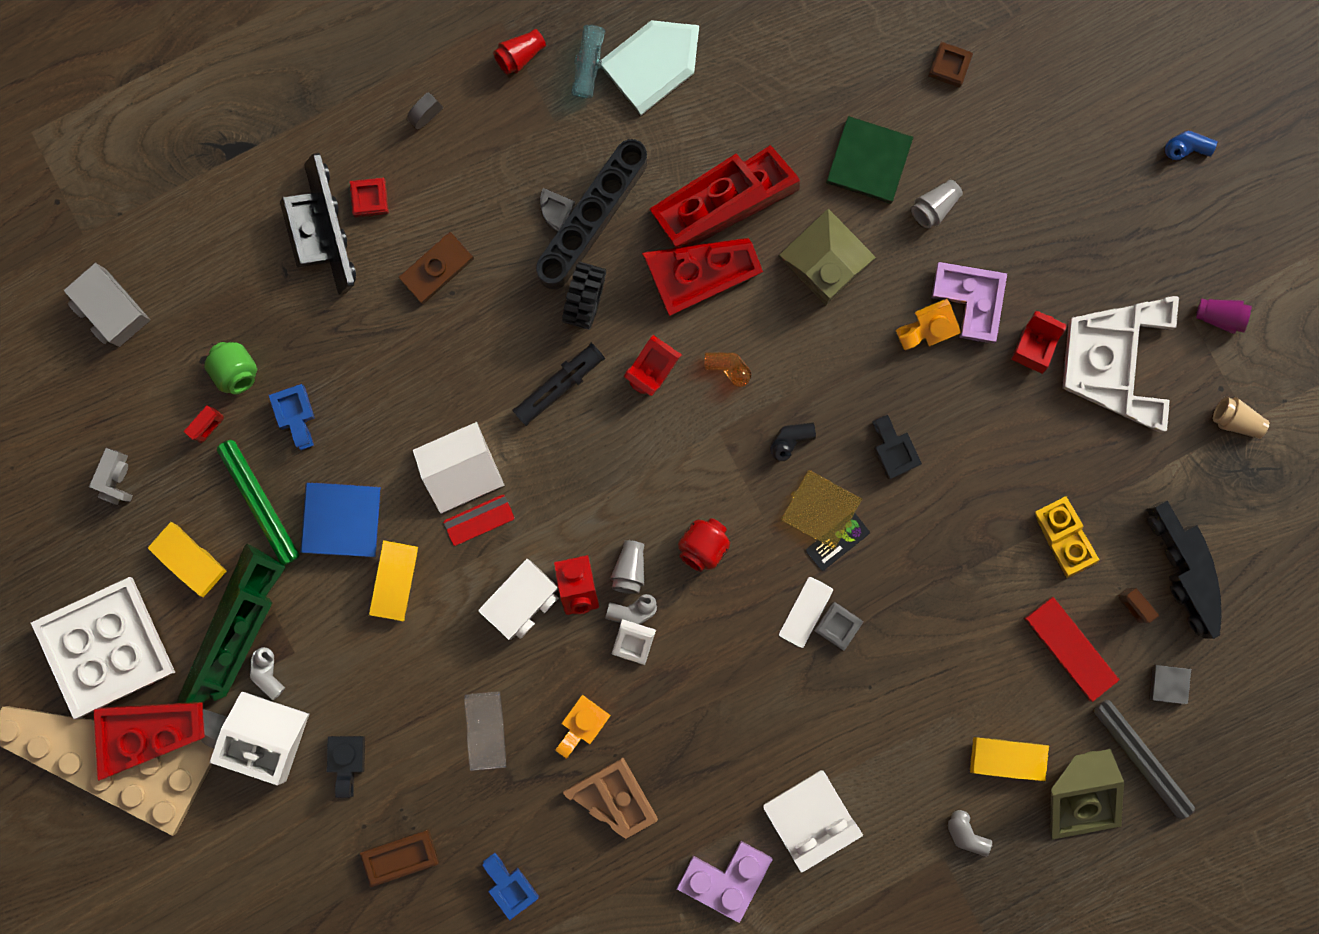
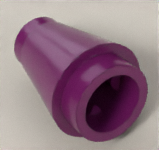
[1196,298,1252,334]

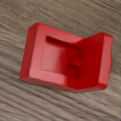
[1011,311,1066,374]
[624,335,682,396]
[554,555,599,615]

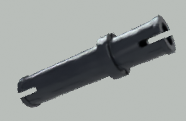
[512,342,606,426]

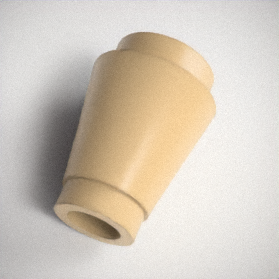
[1213,397,1269,439]

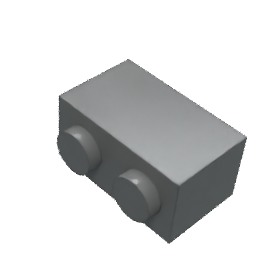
[64,263,150,347]

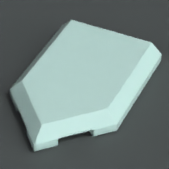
[598,20,699,116]

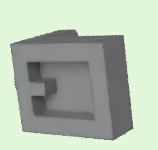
[89,448,133,505]

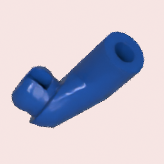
[1165,131,1217,161]

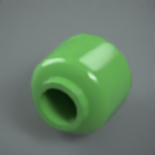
[204,342,257,394]

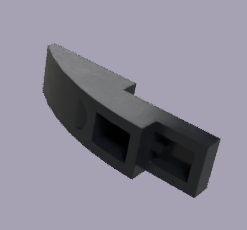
[1146,501,1222,639]

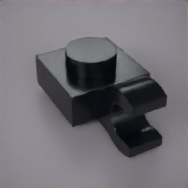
[872,415,922,479]
[327,736,365,798]

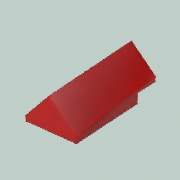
[650,145,800,248]

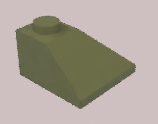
[778,209,876,305]
[1050,749,1124,840]

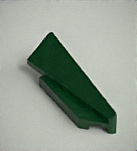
[177,544,285,703]

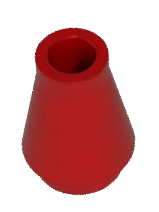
[493,29,546,75]

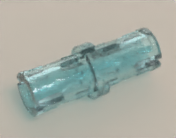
[571,25,606,98]

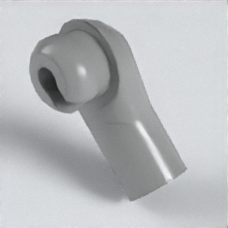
[250,647,285,701]

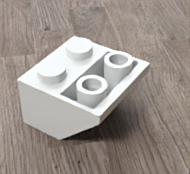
[209,692,309,785]

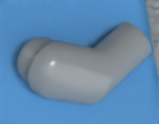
[605,594,657,625]
[948,810,992,857]

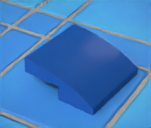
[300,483,381,557]

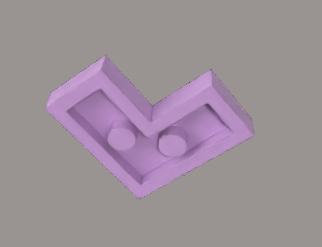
[931,262,1007,344]
[677,841,773,923]

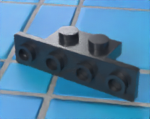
[280,153,356,295]

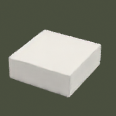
[612,619,656,665]

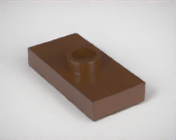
[398,232,474,304]

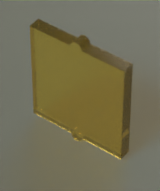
[781,470,862,549]

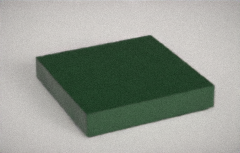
[826,116,913,204]

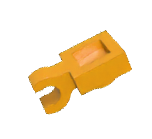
[896,299,961,350]
[555,695,611,759]

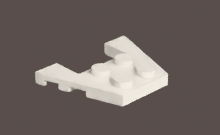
[1062,296,1179,432]

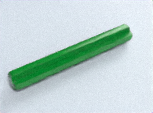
[217,439,299,565]

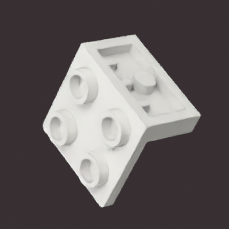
[763,770,863,873]

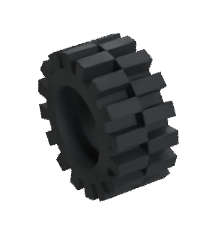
[562,262,606,330]

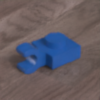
[269,384,315,450]
[482,853,539,920]

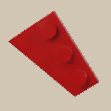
[642,238,763,316]

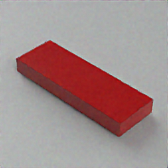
[1024,597,1120,702]

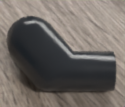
[770,422,816,461]

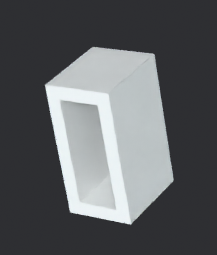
[478,559,559,640]

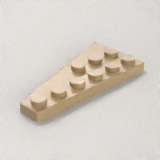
[0,706,214,836]

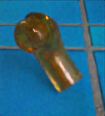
[705,352,751,387]

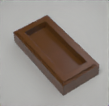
[360,829,439,887]

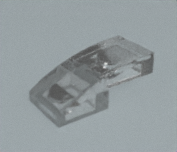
[464,691,506,771]

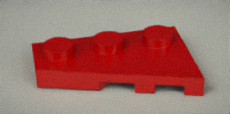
[94,702,205,781]

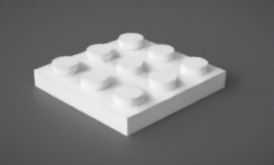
[31,577,175,719]

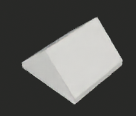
[413,422,505,514]

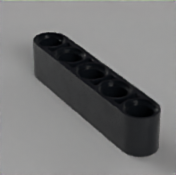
[536,139,647,289]

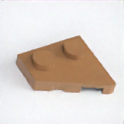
[563,758,658,839]

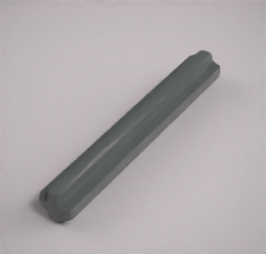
[1094,700,1195,820]

